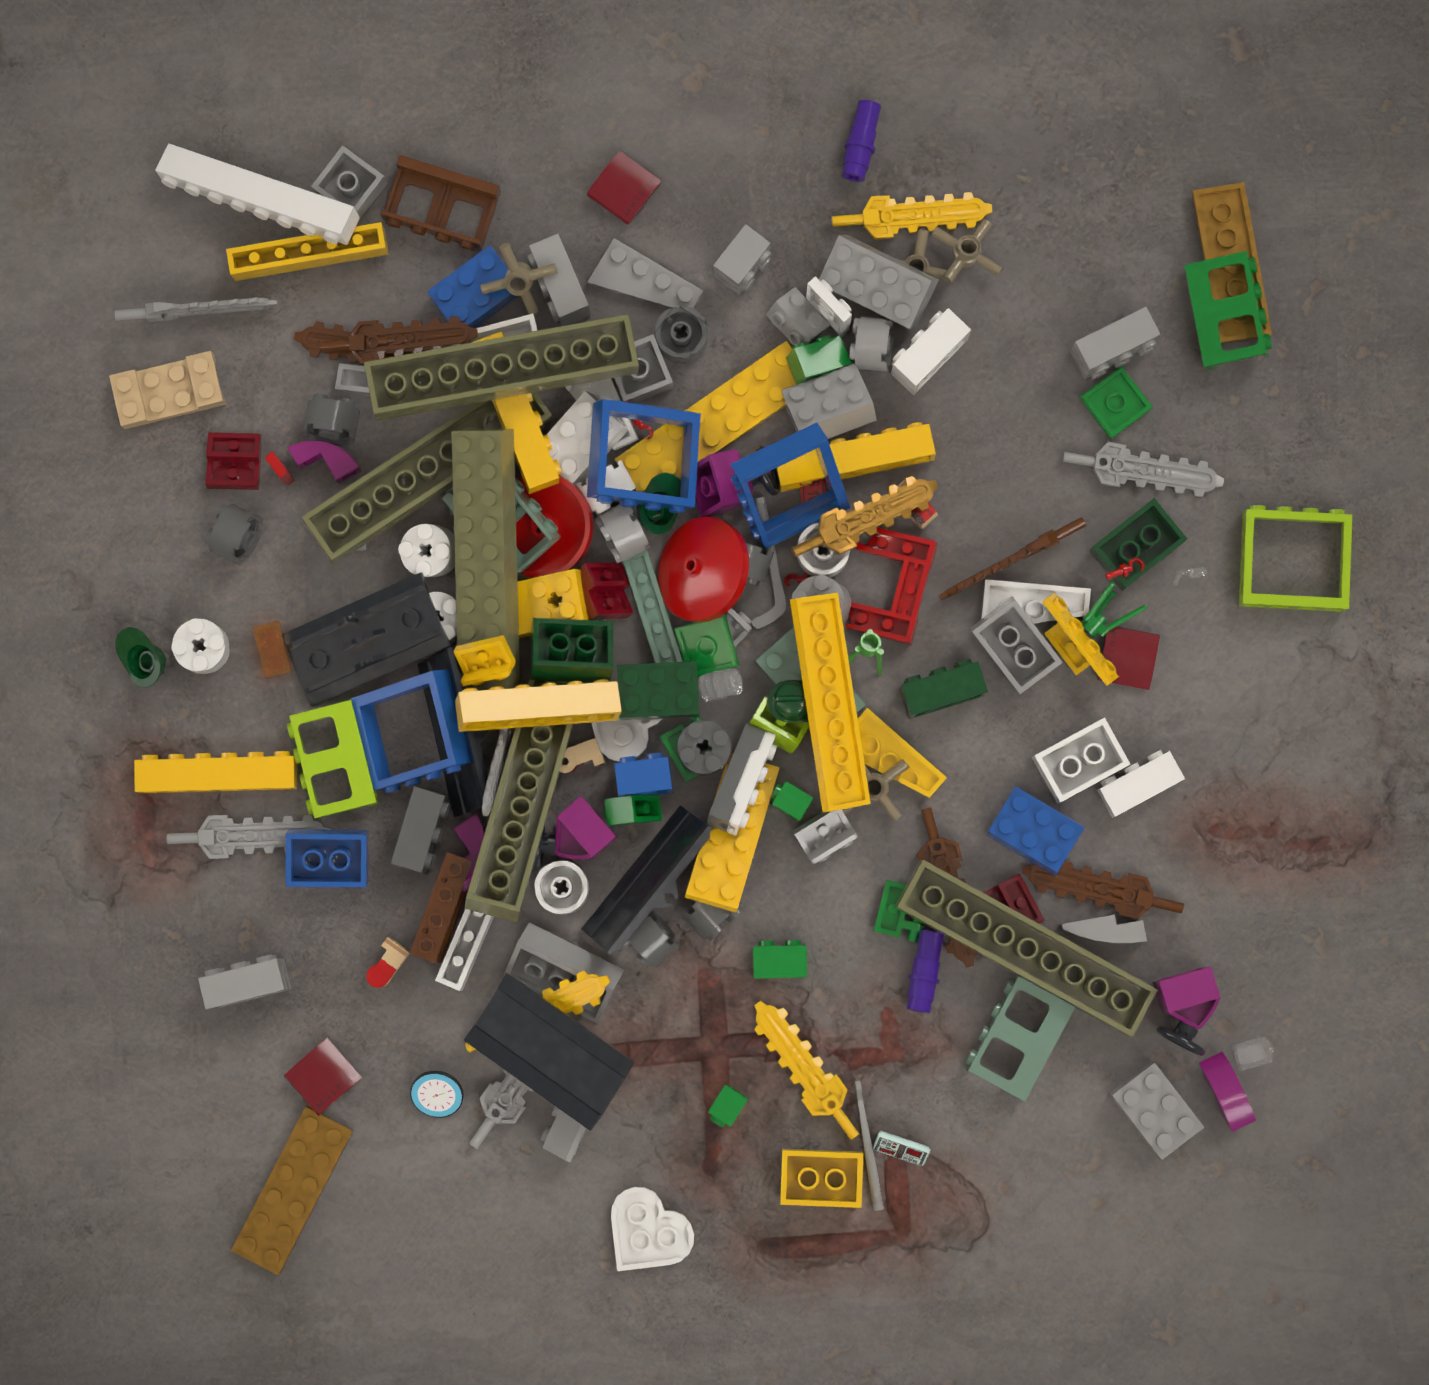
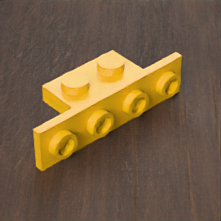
[1042,592,1119,686]

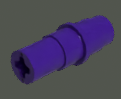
[842,100,881,182]
[906,930,944,1014]

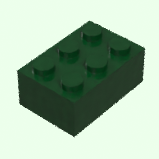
[1089,498,1188,591]
[530,618,614,683]
[899,659,988,719]
[617,661,700,721]

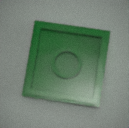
[1079,366,1153,440]
[674,614,740,676]

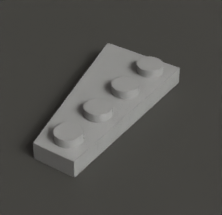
[587,238,704,309]

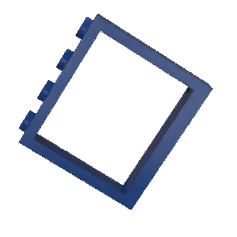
[587,399,701,513]
[730,423,850,549]
[351,669,471,794]

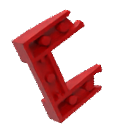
[845,527,938,646]

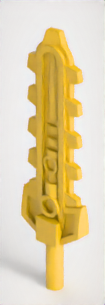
[832,192,992,240]
[465,970,611,1053]
[754,1001,859,1140]

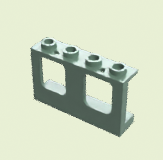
[442,478,561,577]
[965,976,1075,1102]

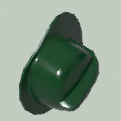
[636,472,681,535]
[115,627,166,688]
[767,680,809,722]

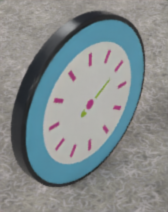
[410,1071,464,1118]

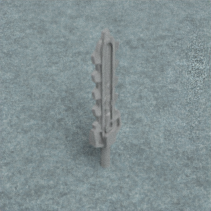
[115,297,278,322]
[1062,442,1224,497]
[482,728,515,816]
[167,815,331,859]
[469,1012,571,1149]

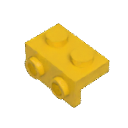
[453,635,516,686]

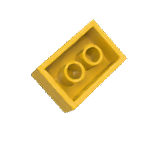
[780,1149,863,1208]

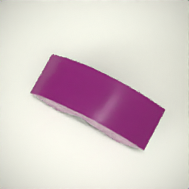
[288,441,362,484]
[454,814,485,893]
[1199,1052,1256,1132]

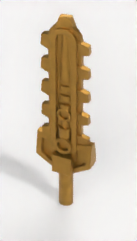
[791,476,938,557]

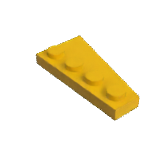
[858,708,947,798]

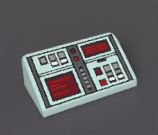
[873,1130,931,1166]

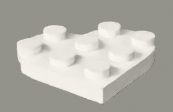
[591,683,662,762]
[611,1187,694,1271]

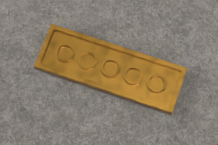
[1191,182,1272,344]
[231,1106,354,1275]

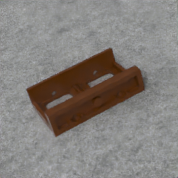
[380,155,501,251]
[409,852,473,963]

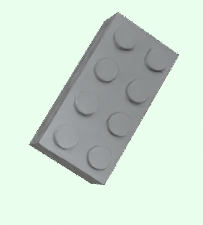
[819,235,939,329]

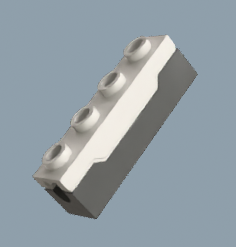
[706,724,777,836]

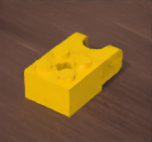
[517,569,595,639]

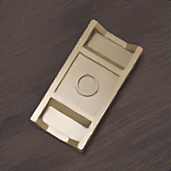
[109,351,226,429]

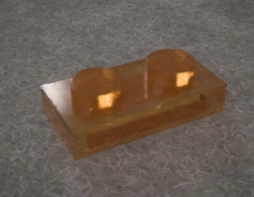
[253,621,292,679]

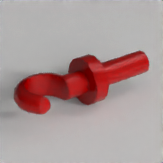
[632,419,654,439]
[1105,558,1144,580]
[784,573,811,586]

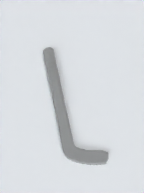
[751,497,786,629]
[855,1081,884,1211]

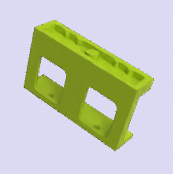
[287,700,379,820]

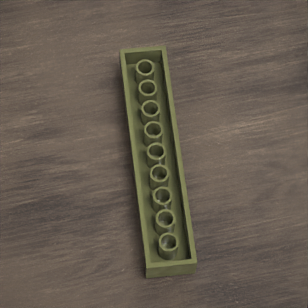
[364,314,639,421]
[302,392,552,566]
[452,429,520,691]
[465,680,585,923]
[894,860,1158,1037]

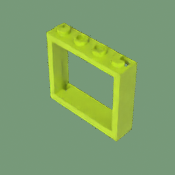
[1239,505,1352,612]

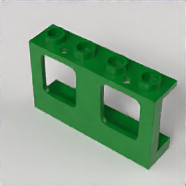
[1184,251,1272,370]

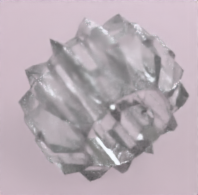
[698,668,743,702]

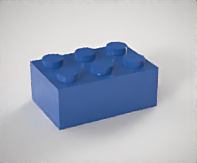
[427,245,519,328]
[614,753,674,797]
[987,786,1085,877]
[286,829,369,887]

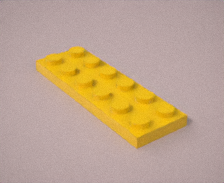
[685,753,780,913]

